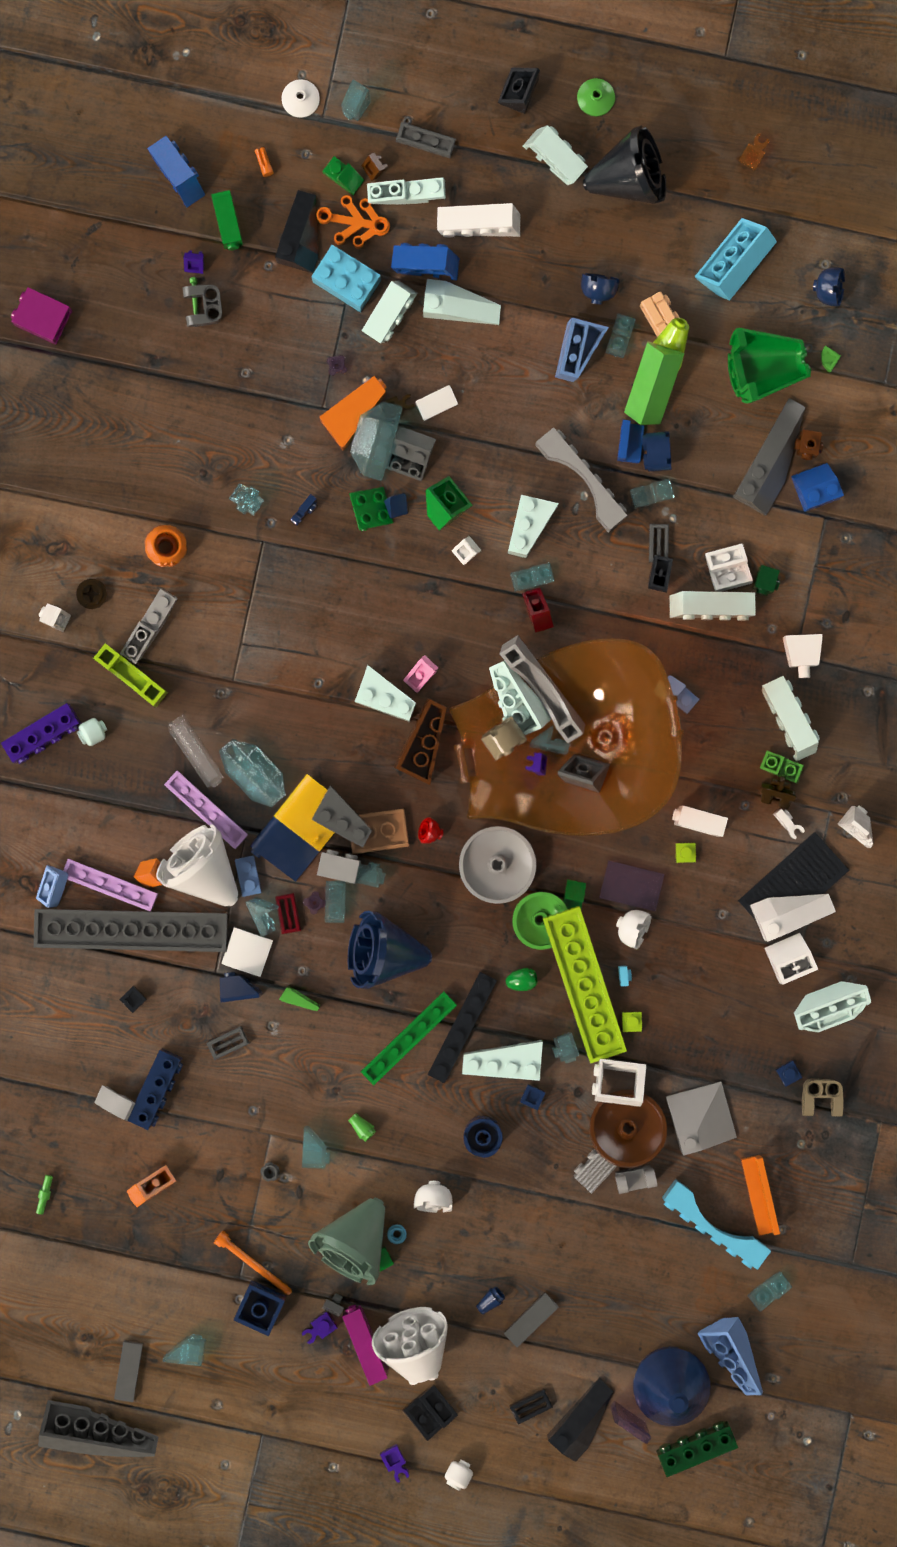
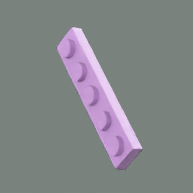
[164,771,248,849]
[63,859,158,912]

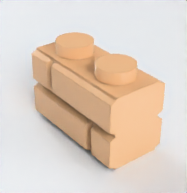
[640,291,680,337]

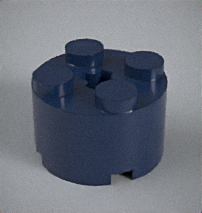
[642,431,672,472]
[464,1116,503,1158]

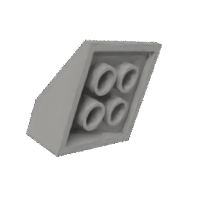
[666,1081,737,1156]

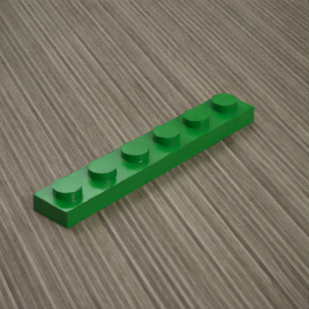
[360,991,457,1086]

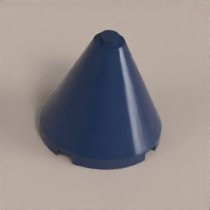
[347,911,432,989]
[633,1347,711,1426]

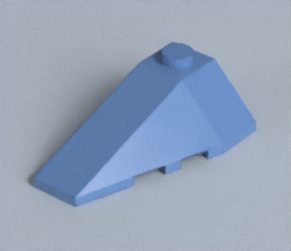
[697,1317,763,1395]

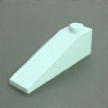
[489,660,552,735]

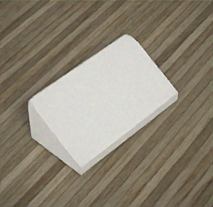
[415,385,458,421]

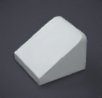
[452,536,481,565]

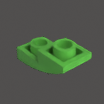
[760,751,804,784]

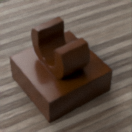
[361,153,387,181]

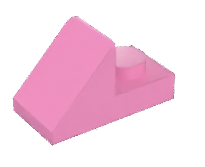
[403,655,438,693]

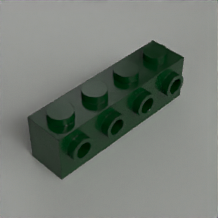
[656,1421,739,1477]

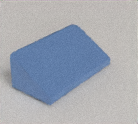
[36,865,69,908]

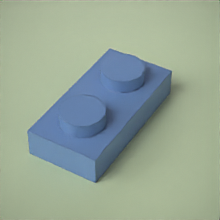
[235,855,262,897]

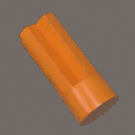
[255,147,274,177]

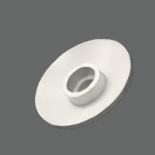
[282,80,320,118]

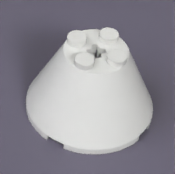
[372,1307,448,1385]

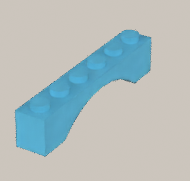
[662,1179,771,1270]

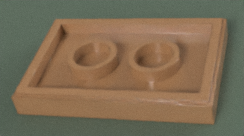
[351,809,409,854]

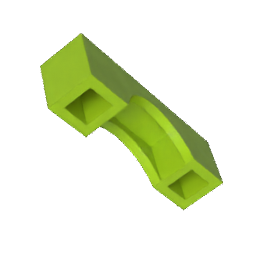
[93,643,168,707]

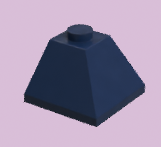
[220,972,263,1002]

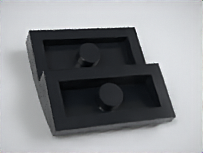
[402,1385,458,1441]

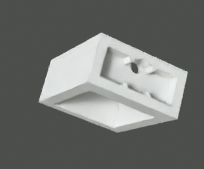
[672,806,728,837]
[592,1059,646,1107]

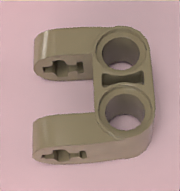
[802,1078,843,1117]

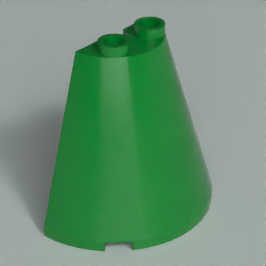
[728,328,811,403]

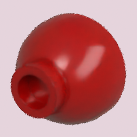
[418,817,443,844]

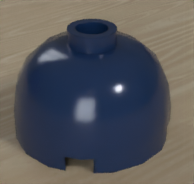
[813,267,845,306]
[581,273,620,304]

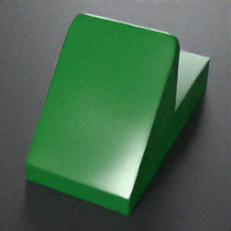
[323,156,364,195]
[563,879,586,909]

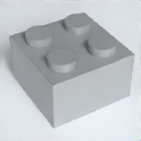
[317,849,361,884]

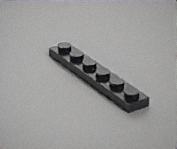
[428,972,497,1084]

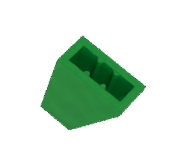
[211,190,243,250]

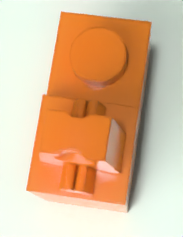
[127,1165,176,1207]

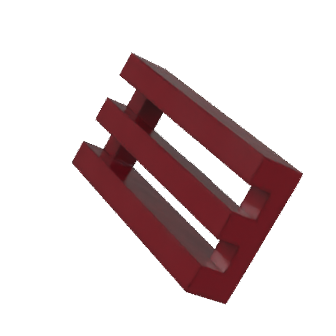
[275,893,301,934]

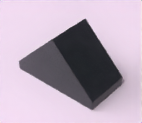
[647,555,673,593]

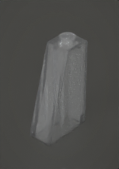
[168,714,224,788]

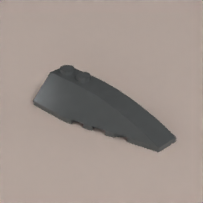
[733,398,806,516]
[38,1400,159,1457]

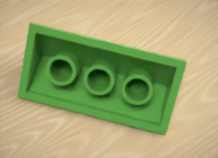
[624,341,684,425]

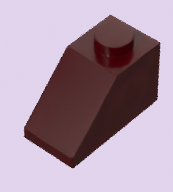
[522,587,554,633]

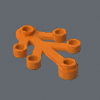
[317,195,390,249]

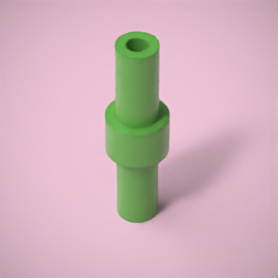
[36,1175,53,1215]

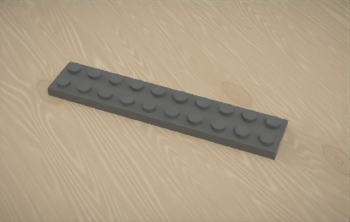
[33,909,228,952]

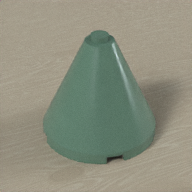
[308,1197,385,1285]

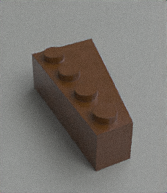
[394,699,447,785]

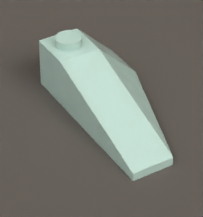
[423,279,501,325]

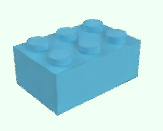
[311,245,381,312]

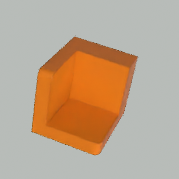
[134,858,162,888]

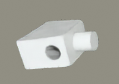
[783,634,822,678]

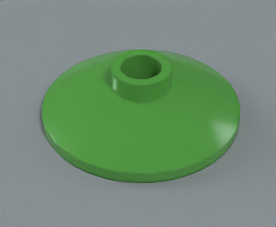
[577,78,615,117]

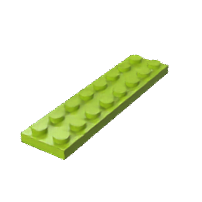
[543,906,627,1064]

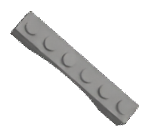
[535,427,627,533]
[500,635,585,743]

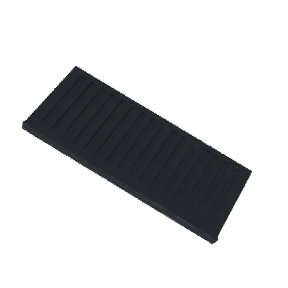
[738,832,850,922]

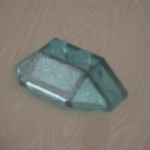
[350,402,402,481]
[219,739,286,807]

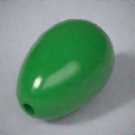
[506,968,538,991]

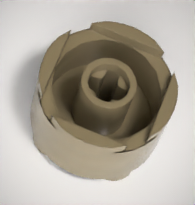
[481,716,527,760]

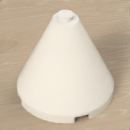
[156,824,238,906]

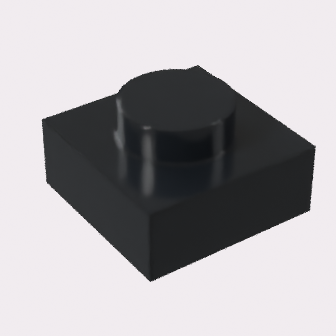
[119,986,147,1013]

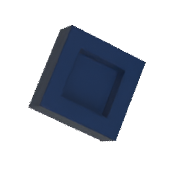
[775,1060,802,1087]
[520,1084,545,1110]

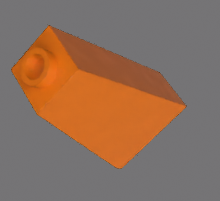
[319,376,387,450]

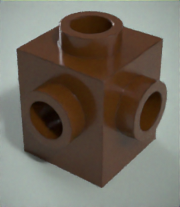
[794,429,823,460]

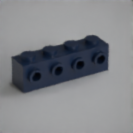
[127,1048,184,1130]

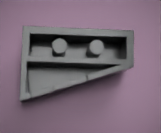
[312,785,372,848]

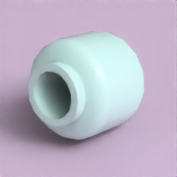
[77,718,107,746]

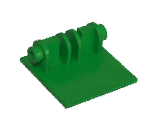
[349,487,393,532]

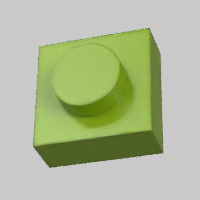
[675,843,696,863]
[622,1012,642,1032]

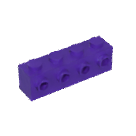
[1,703,81,764]

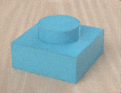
[618,965,632,986]

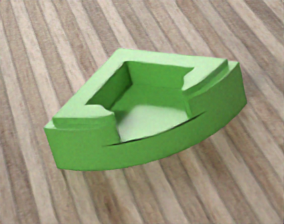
[821,346,841,373]

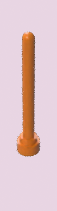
[213,1231,292,1295]

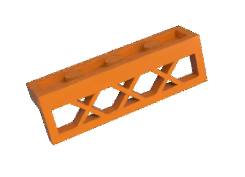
[741,1155,780,1236]

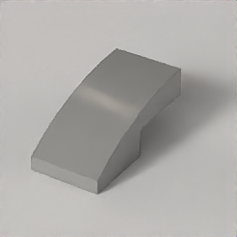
[94,1085,135,1121]

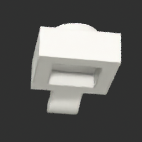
[773,809,805,839]

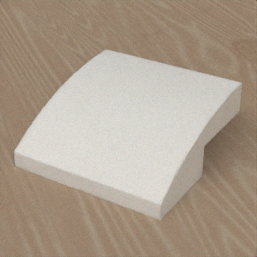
[705,544,753,592]
[221,927,273,977]

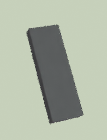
[396,122,456,158]
[504,1292,559,1347]
[114,1340,143,1402]

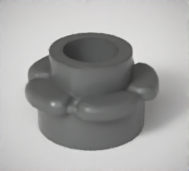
[260,1162,280,1182]

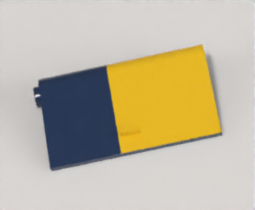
[250,774,335,882]

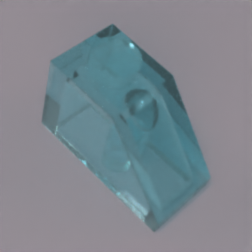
[341,79,370,121]
[302,1126,330,1169]
[163,1334,206,1366]

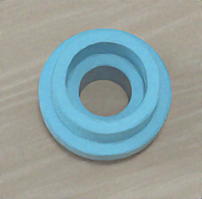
[387,1224,407,1244]

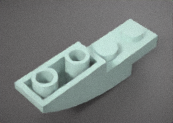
[367,177,446,204]

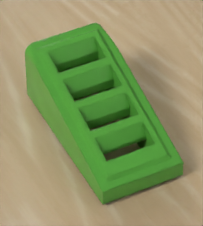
[279,986,320,1011]

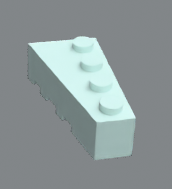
[669,591,756,621]
[762,676,820,762]
[462,1040,543,1081]

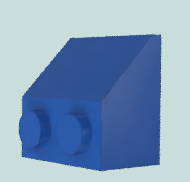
[791,463,844,512]

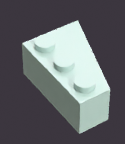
[523,125,588,185]
[362,280,418,343]
[508,495,559,558]
[355,666,416,722]

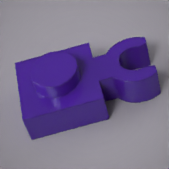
[302,1311,338,1344]
[380,1444,409,1483]

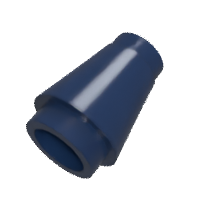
[476,1287,505,1315]

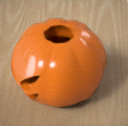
[145,525,187,567]

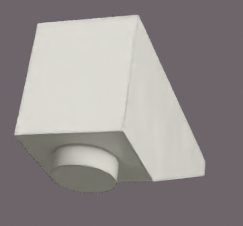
[39,603,71,632]

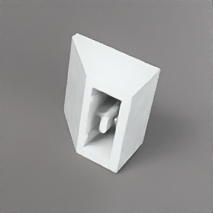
[764,933,818,985]

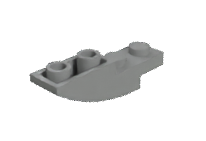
[120,588,178,664]

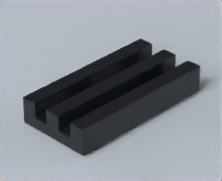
[509,1389,553,1425]

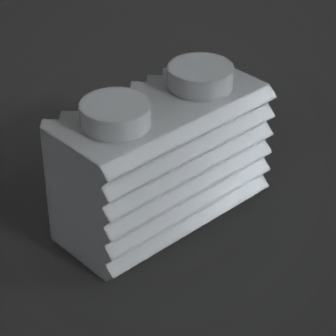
[574,1149,617,1194]

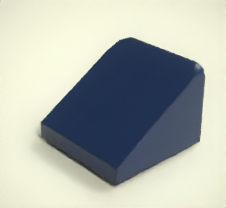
[384,493,408,519]

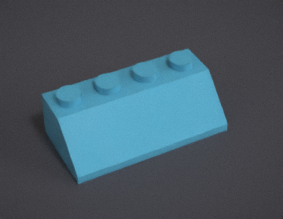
[695,218,777,301]

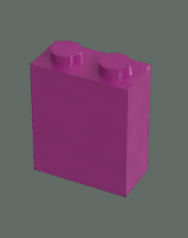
[11,287,72,345]

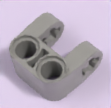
[615,1165,657,1194]

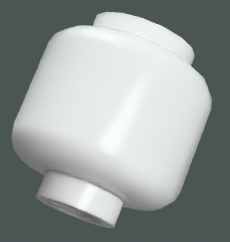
[445,1459,473,1491]

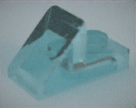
[529,726,570,755]
[245,897,279,937]

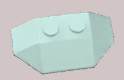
[794,981,871,1032]

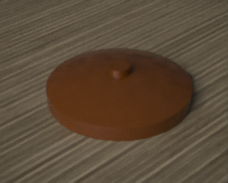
[589,1090,667,1168]

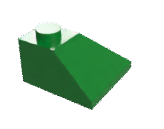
[426,476,473,530]

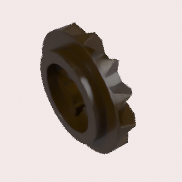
[76,579,107,610]

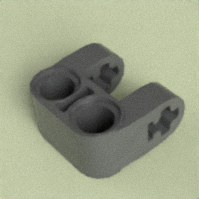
[182,285,222,327]

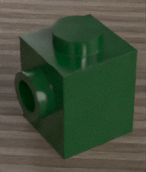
[753,565,780,596]

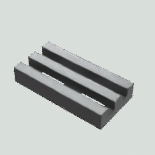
[649,524,669,563]
[206,1026,250,1060]

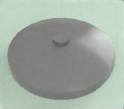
[459,826,536,904]

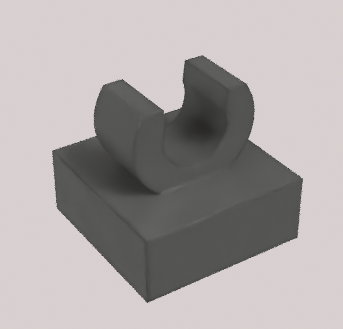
[322,1293,344,1317]

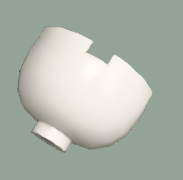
[616,910,651,949]
[414,1181,453,1213]

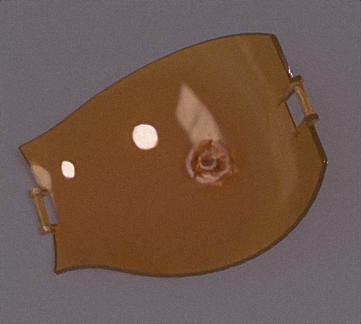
[449,638,684,836]

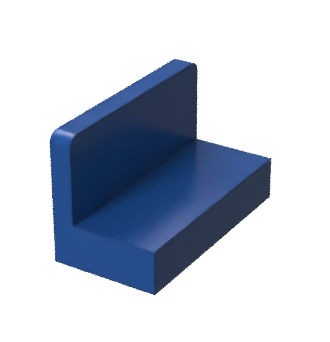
[617,420,644,463]

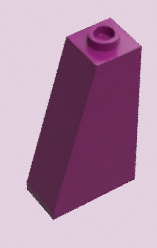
[342,1305,389,1386]

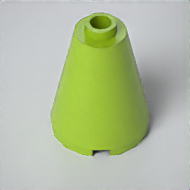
[653,318,689,370]

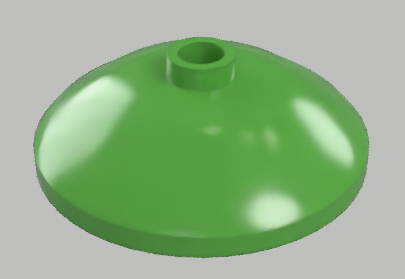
[512,892,568,950]

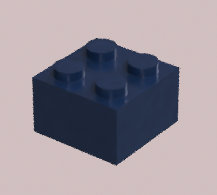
[234,1280,286,1336]

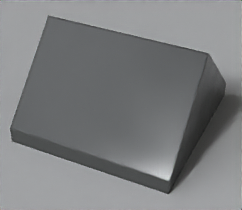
[558,754,609,793]

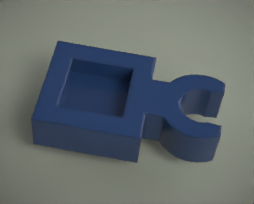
[290,494,318,526]

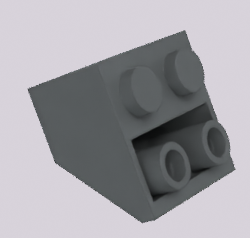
[386,426,436,481]

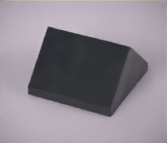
[498,68,540,114]

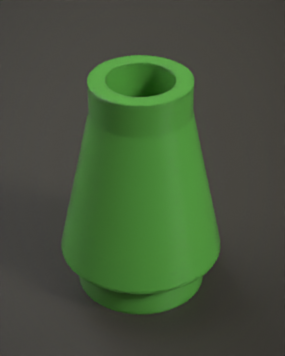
[348,1113,376,1142]

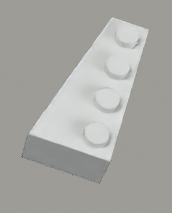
[437,203,520,238]

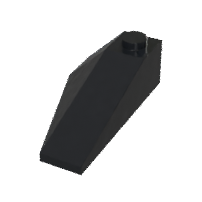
[275,190,319,273]
[547,1378,614,1462]

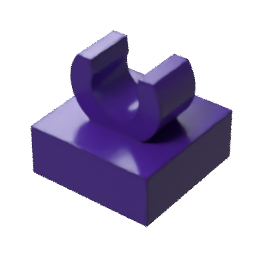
[184,250,204,274]
[526,753,547,776]

